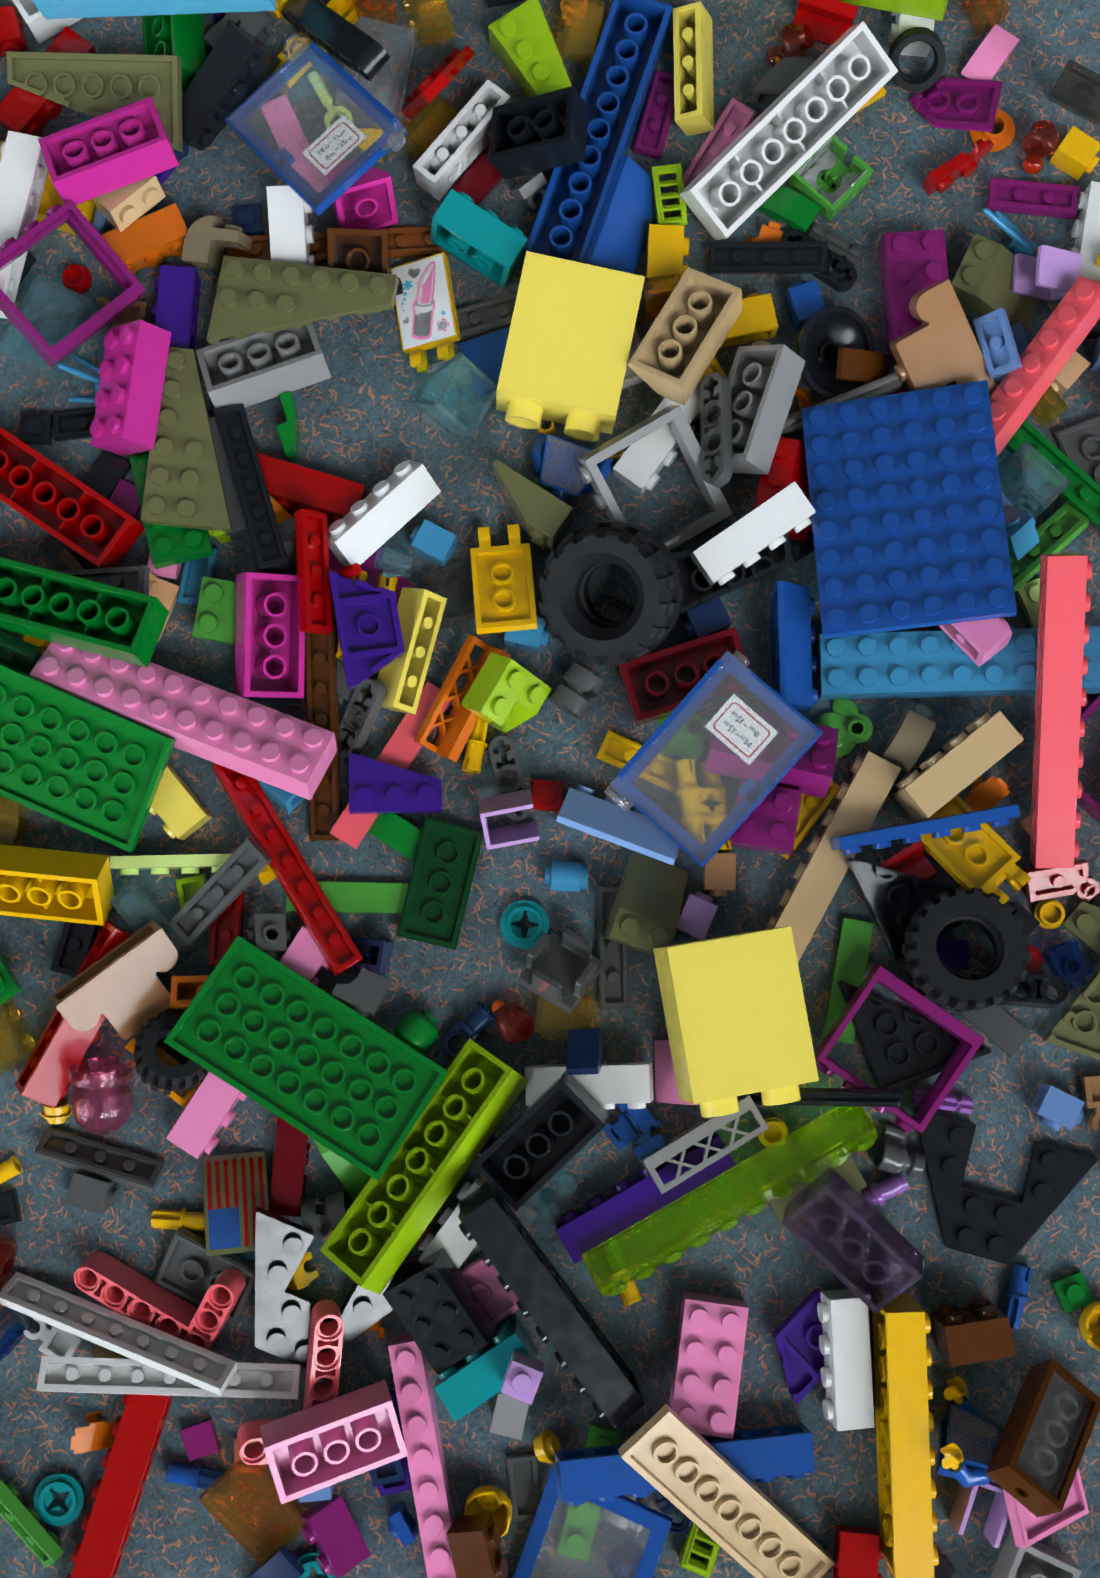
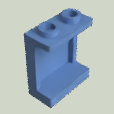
[973,307,1030,383]

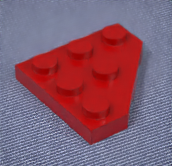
[401,44,475,120]

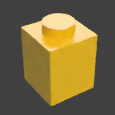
[1049,126,1100,181]

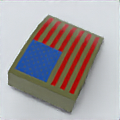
[202,1151,269,1256]

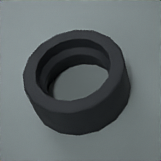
[888,27,946,92]

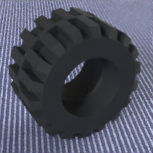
[134,1009,209,1095]

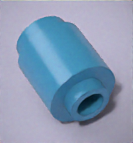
[544,860,588,893]

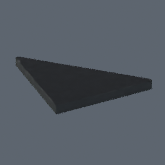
[846,857,966,960]
[837,980,991,1089]

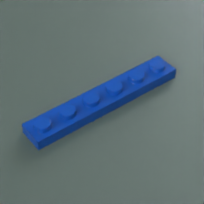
[830,804,1020,855]

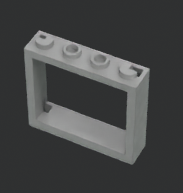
[578,404,733,551]

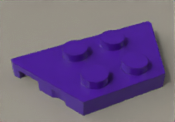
[328,571,405,690]
[772,1288,872,1404]

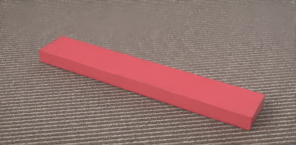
[329,681,452,850]

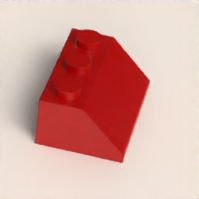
[752,437,812,543]

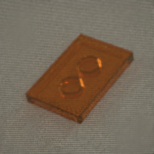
[199,1459,305,1565]

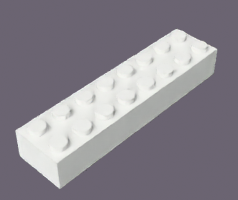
[679,21,898,241]

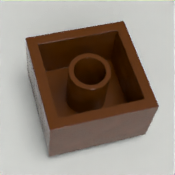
[327,227,390,274]
[930,1299,1016,1367]

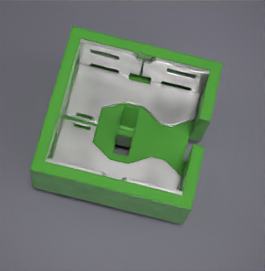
[787,134,874,222]

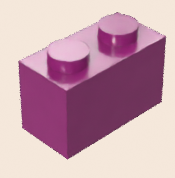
[300,1494,371,1578]

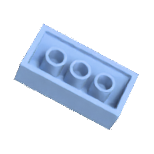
[556,784,680,865]

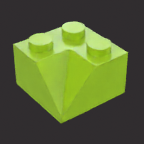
[461,652,552,734]

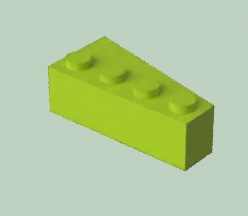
[488,0,572,98]

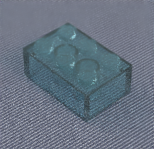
[0,274,98,388]

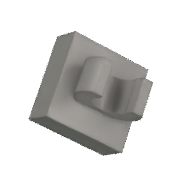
[510,172,548,210]

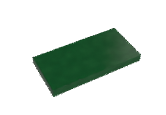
[395,817,484,950]

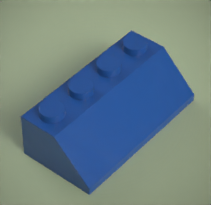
[770,581,818,712]

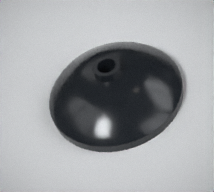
[796,306,874,399]

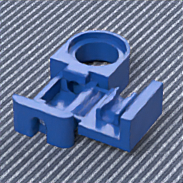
[603,1103,663,1151]

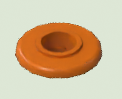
[969,109,1015,152]

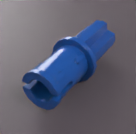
[1004,1262,1033,1330]
[165,1461,231,1493]

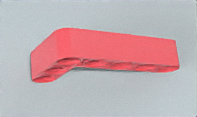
[73,1251,246,1350]
[237,1299,344,1465]

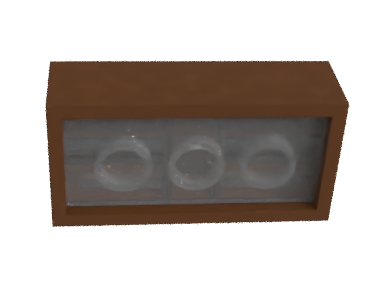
[985,1359,1100,1518]

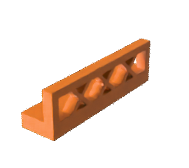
[414,634,511,762]

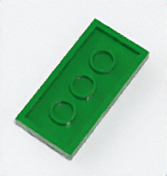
[129,453,214,569]

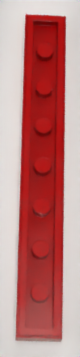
[212,763,363,976]

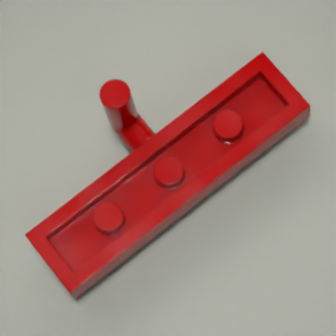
[295,508,362,635]

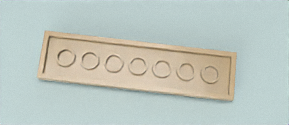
[618,1404,835,1578]

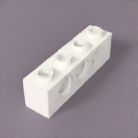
[412,80,511,201]

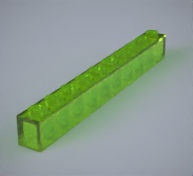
[581,1106,878,1297]

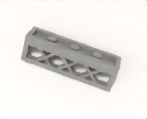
[639,1095,769,1194]

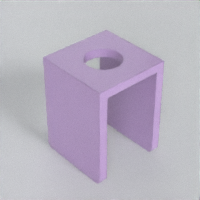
[1011,245,1082,301]
[478,789,540,850]
[948,1479,1009,1549]

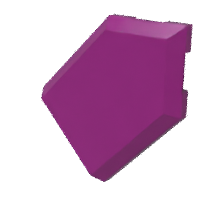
[909,77,1003,132]

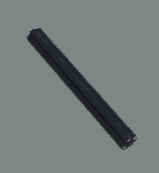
[748,1088,903,1107]

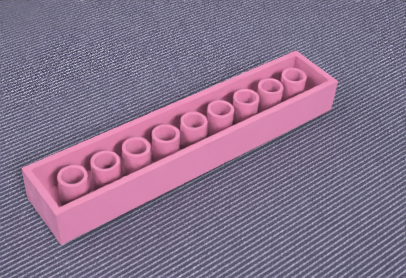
[29,642,338,800]

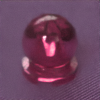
[69,1057,135,1135]

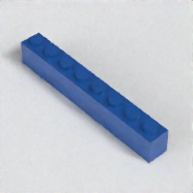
[555,1424,815,1506]

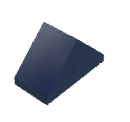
[349,935,394,973]
[566,1028,606,1075]

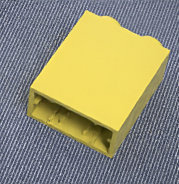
[496,251,645,442]
[653,926,819,1118]

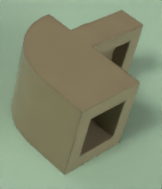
[181,215,253,271]
[881,699,937,773]

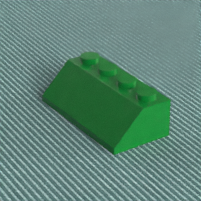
[142,14,206,91]

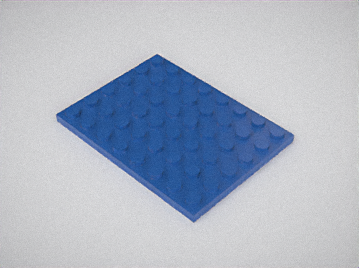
[801,380,1017,639]

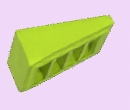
[651,163,688,226]
[678,1522,720,1578]

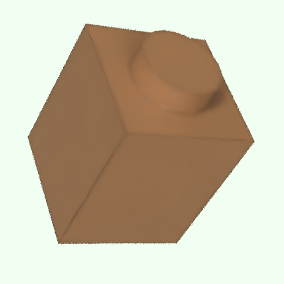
[702,853,736,897]

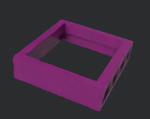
[0,200,146,368]
[814,965,984,1133]

